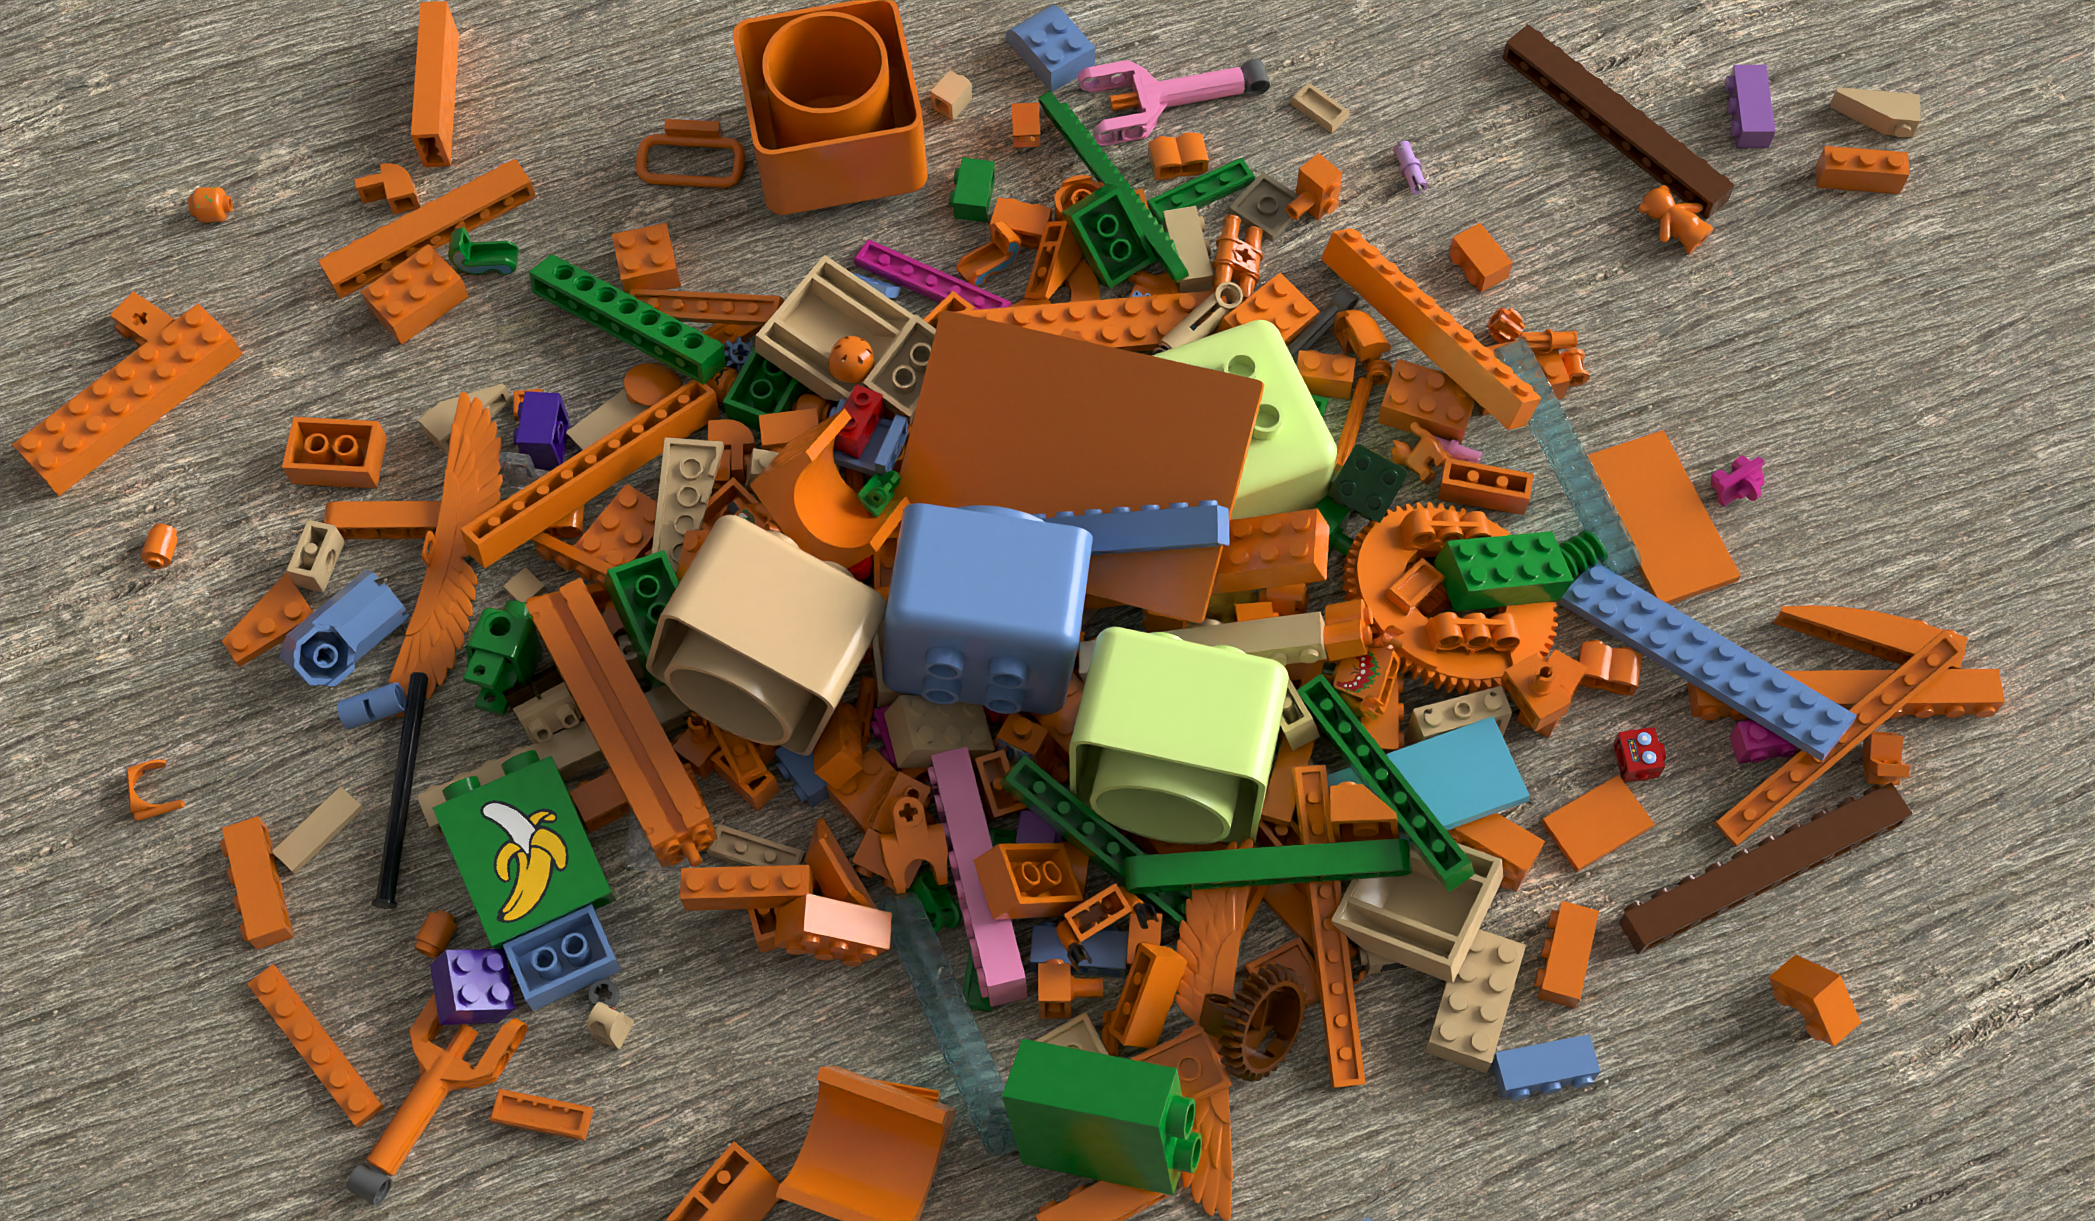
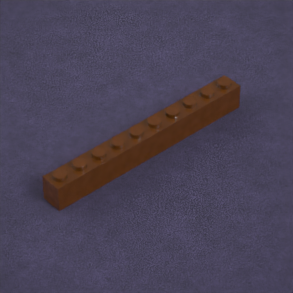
[1502,24,1735,220]
[1619,782,1913,955]

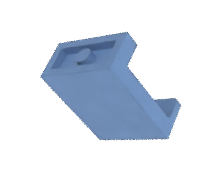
[829,398,909,477]

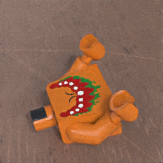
[1322,625,1404,720]

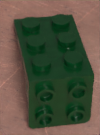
[1327,444,1408,523]

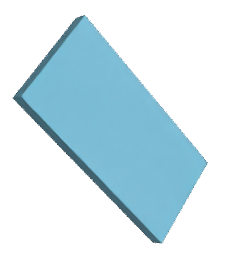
[1327,716,1530,844]

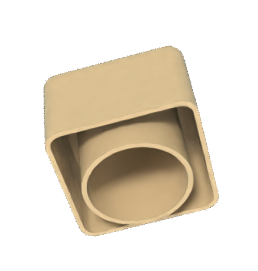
[646,515,887,756]

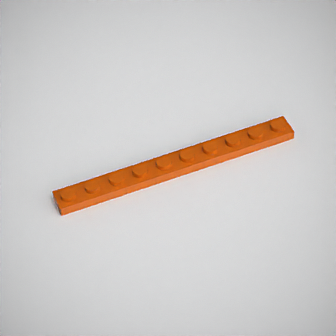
[1713,629,1967,847]
[1292,765,1366,1088]

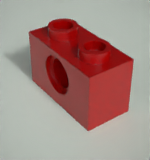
[833,384,886,459]

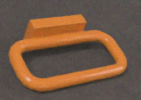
[636,119,745,188]

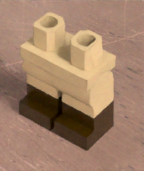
[502,665,582,744]

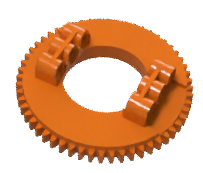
[1342,502,1558,695]

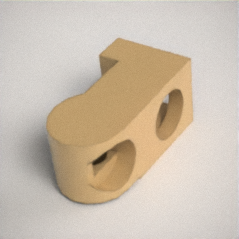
[587,1001,634,1050]

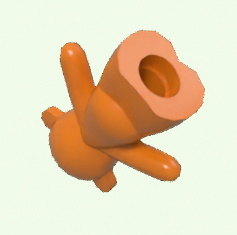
[1638,185,1714,255]

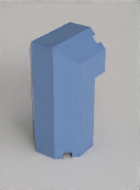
[280,569,410,686]

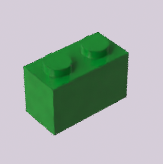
[949,157,995,222]

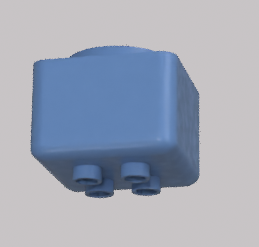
[882,503,1093,715]

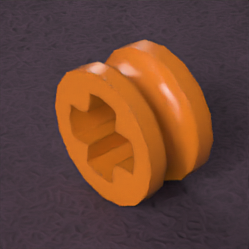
[1366,360,1392,385]

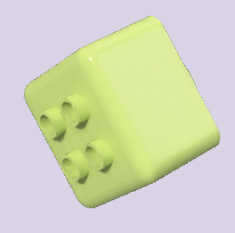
[1152,320,1337,520]
[1069,627,1289,845]

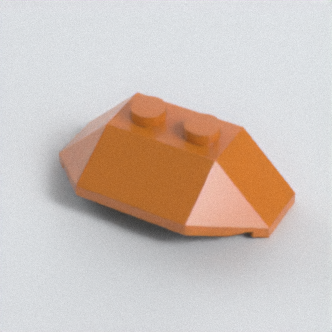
[805,817,877,909]

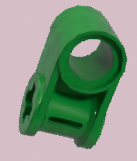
[904,871,962,933]

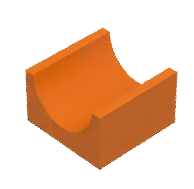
[750,408,911,569]
[775,1066,957,1221]

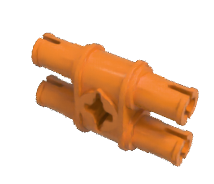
[1212,215,1263,303]

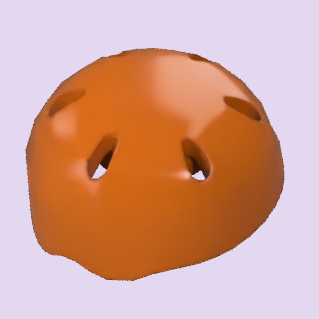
[828,336,875,383]

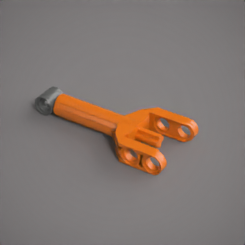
[347,994,528,1205]

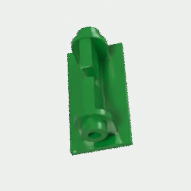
[856,470,901,518]

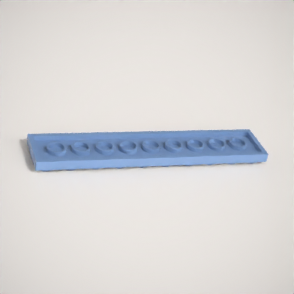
[1559,563,1857,761]

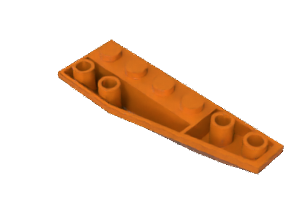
[665,1141,781,1221]

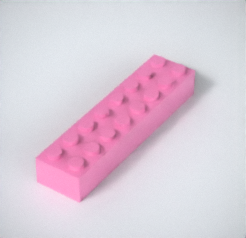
[927,747,1028,1007]

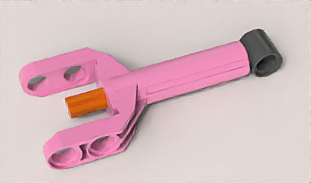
[1077,59,1270,146]

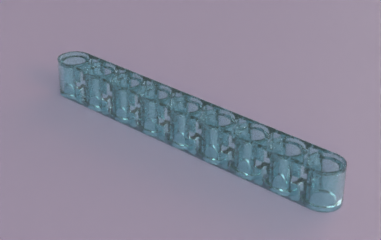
[1494,338,1641,575]
[879,892,1018,1156]

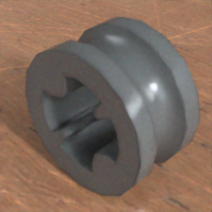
[589,979,620,1008]

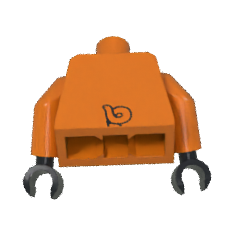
[1056,883,1159,971]

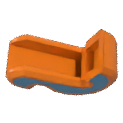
[956,221,1021,287]

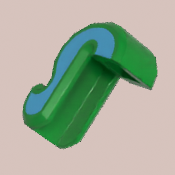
[448,227,519,275]

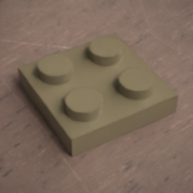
[1229,172,1299,243]

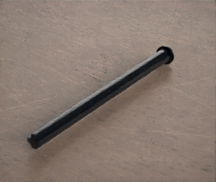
[371,672,428,909]

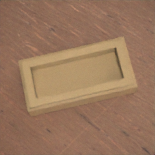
[1290,82,1350,133]

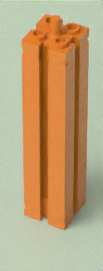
[525,577,718,868]

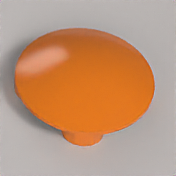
[624,363,681,407]

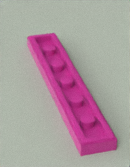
[853,239,1012,310]

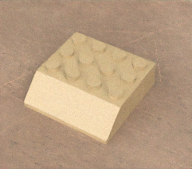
[755,255,914,401]
[1331,843,1503,984]

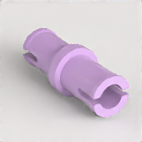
[1393,141,1428,194]

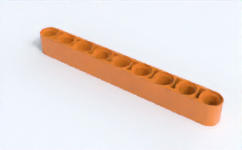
[323,500,585,539]

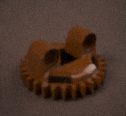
[1199,963,1308,1082]

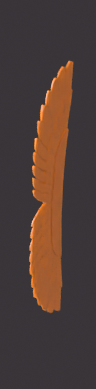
[383,392,504,719]
[1175,838,1253,1221]

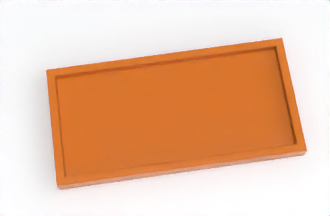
[1583,430,1741,605]

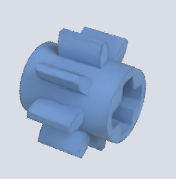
[724,337,752,373]

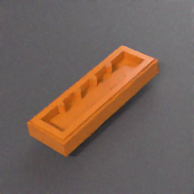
[489,1089,594,1141]

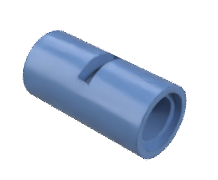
[337,682,407,730]

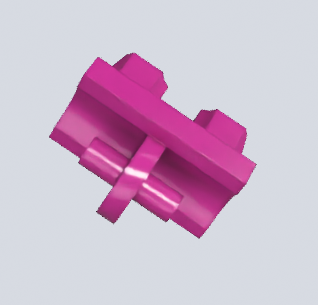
[1711,455,1765,506]

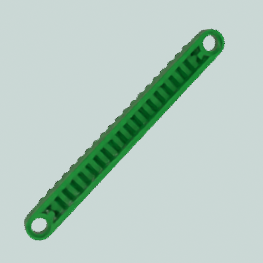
[1038,90,1189,283]

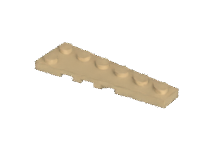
[652,437,724,575]

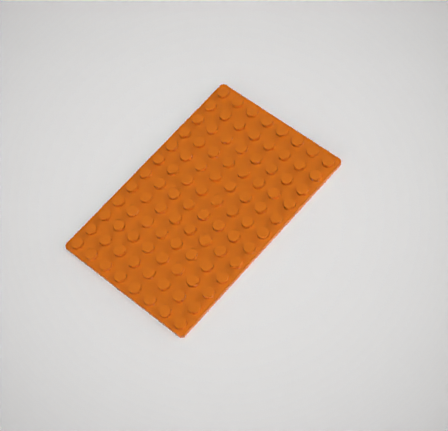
[892,310,1264,623]

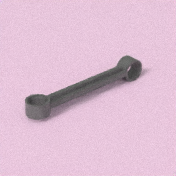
[1288,287,1359,364]

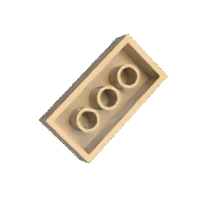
[1424,929,1526,1073]

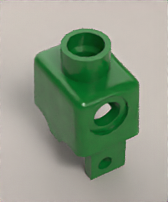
[463,600,543,716]

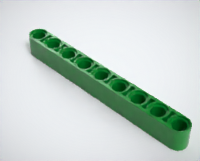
[1124,839,1412,894]

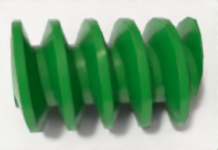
[1559,530,1607,578]

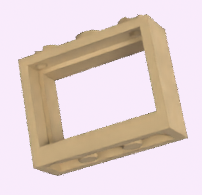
[1405,686,1512,746]

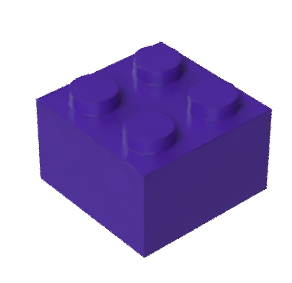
[513,391,570,471]
[430,949,515,1025]

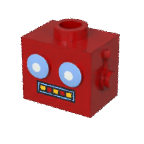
[1613,727,1666,783]

